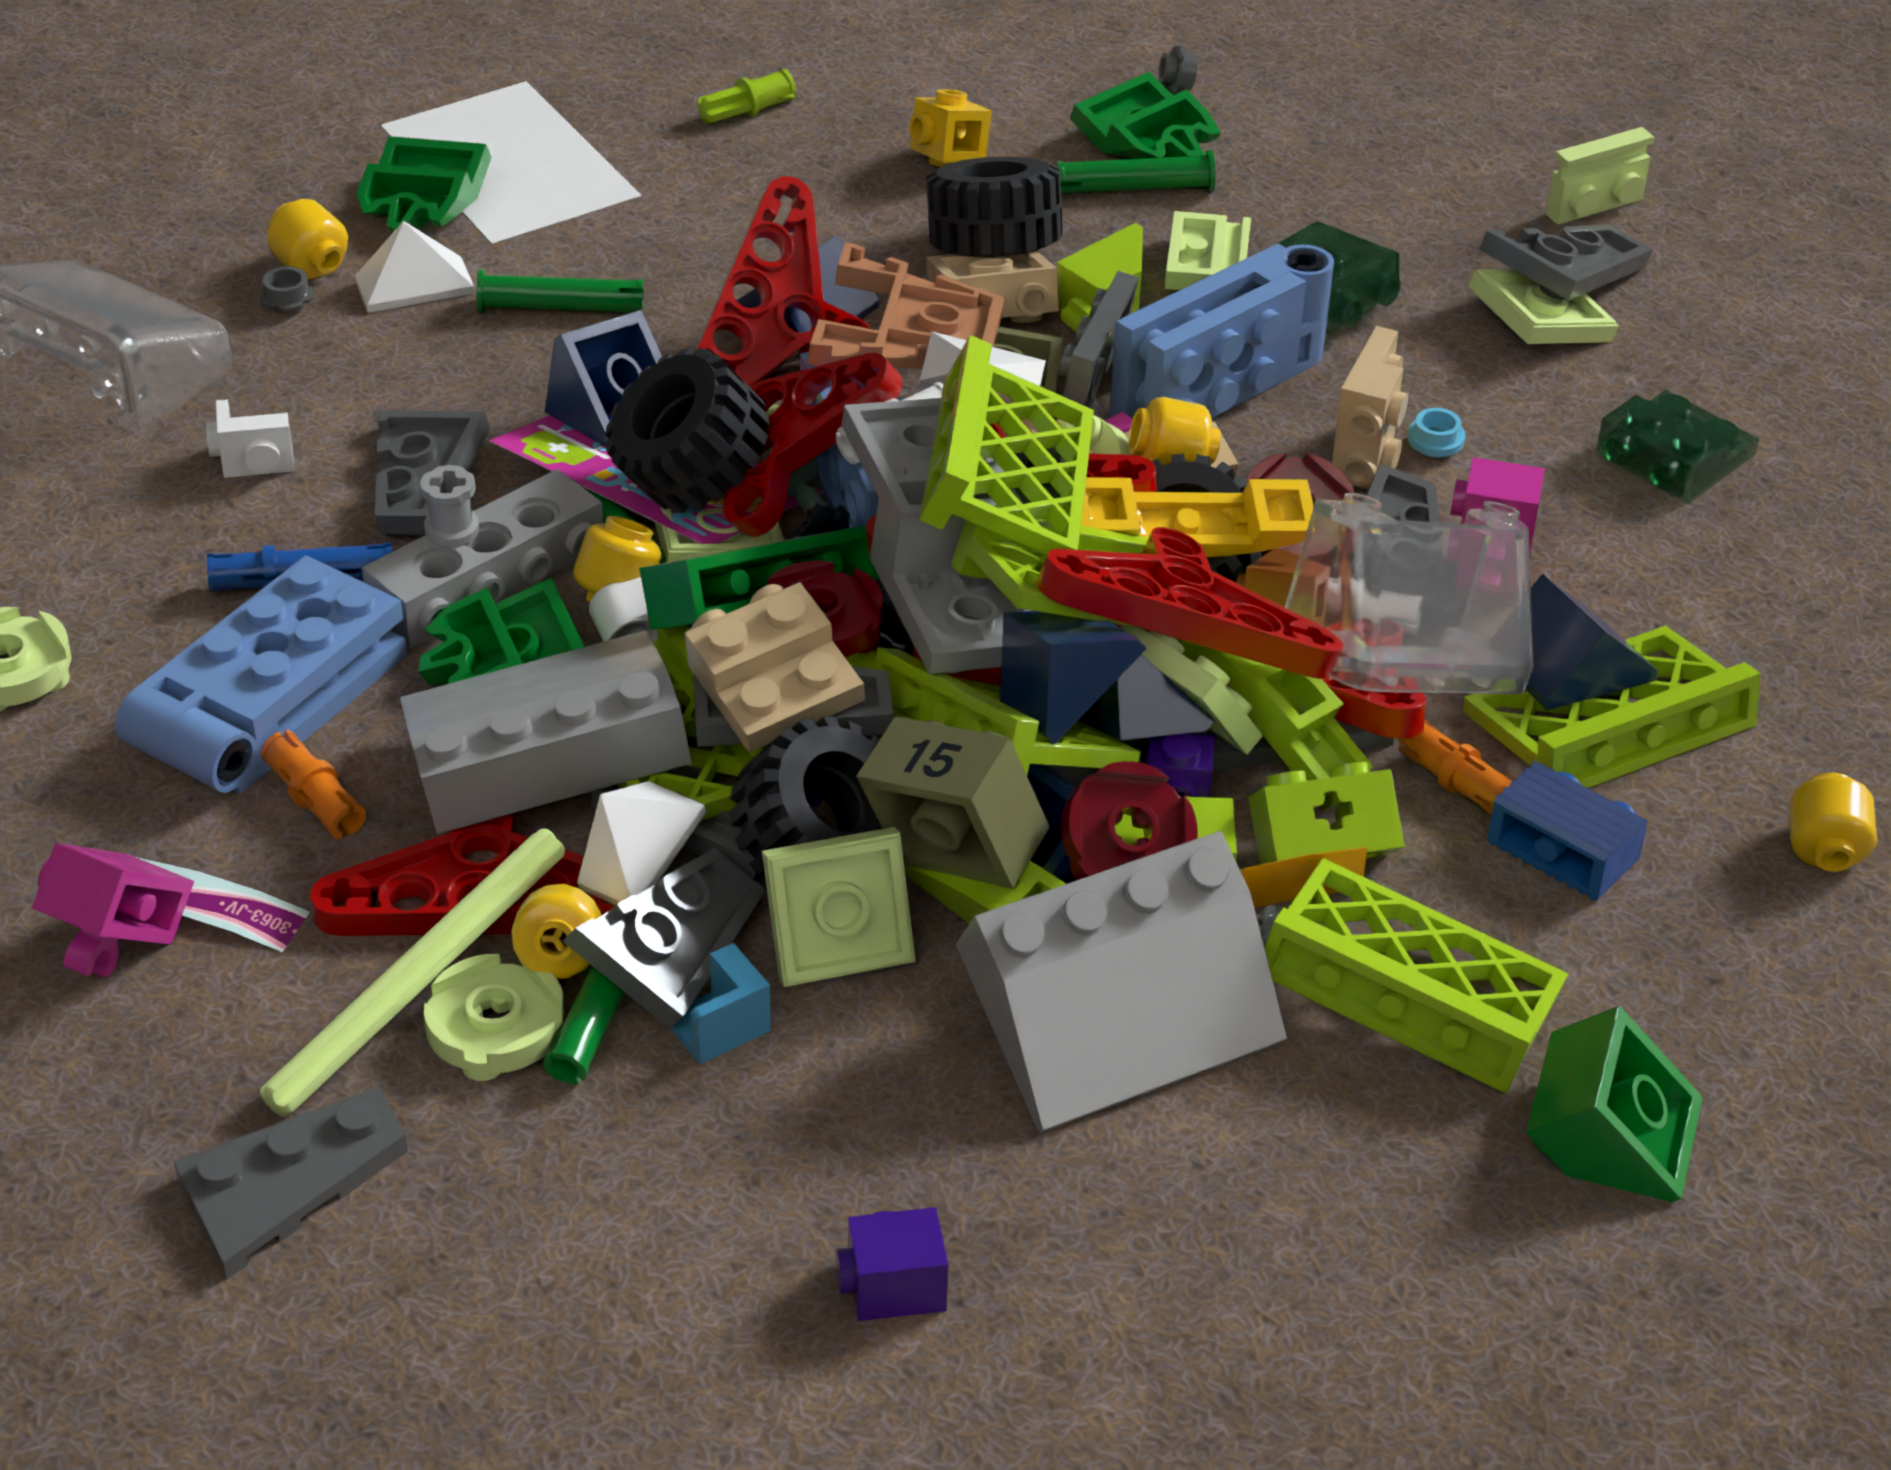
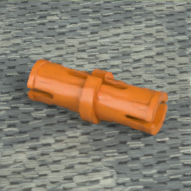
[1398,720,1512,815]
[260,730,366,839]

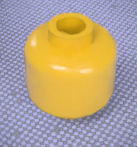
[267,199,348,279]
[1128,397,1221,465]
[573,516,661,602]
[1788,772,1877,872]
[511,884,602,979]

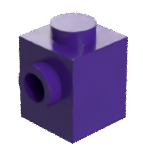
[835,1207,948,1321]

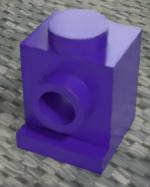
[1147,733,1214,798]

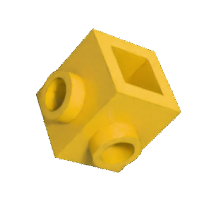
[909,89,992,167]

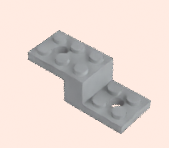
[841,398,1032,674]

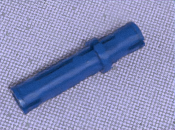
[207,542,392,592]

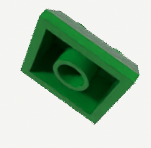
[1526,1005,1703,1202]

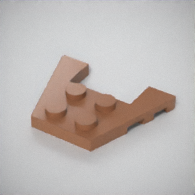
[807,242,1005,369]

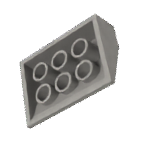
[400,630,692,834]
[955,831,1287,1134]

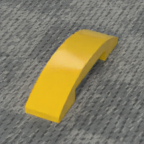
[1081,477,1319,557]

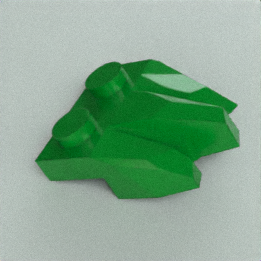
[1070,71,1221,159]
[356,136,492,234]
[418,578,584,685]

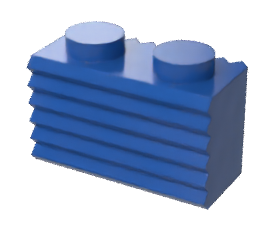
[1487,760,1648,901]

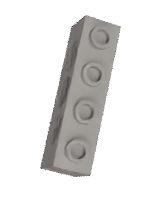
[362,469,603,649]

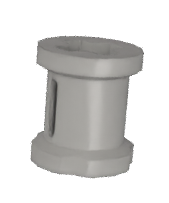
[420,465,479,547]

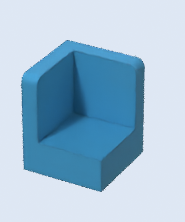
[670,943,771,1064]

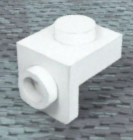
[206,399,294,478]

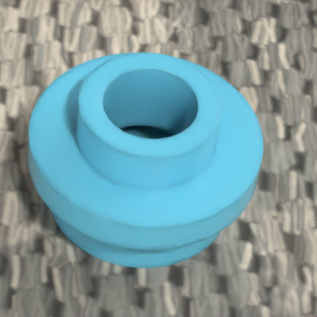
[1407,408,1465,457]

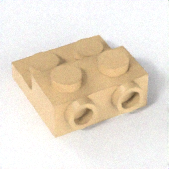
[926,251,1059,323]
[1332,326,1408,490]
[684,582,865,752]

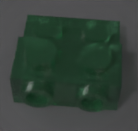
[1278,221,1401,333]
[1596,390,1759,504]

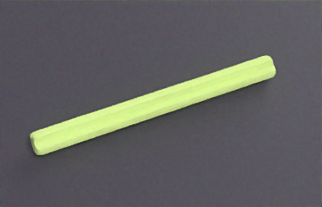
[260,828,565,1117]

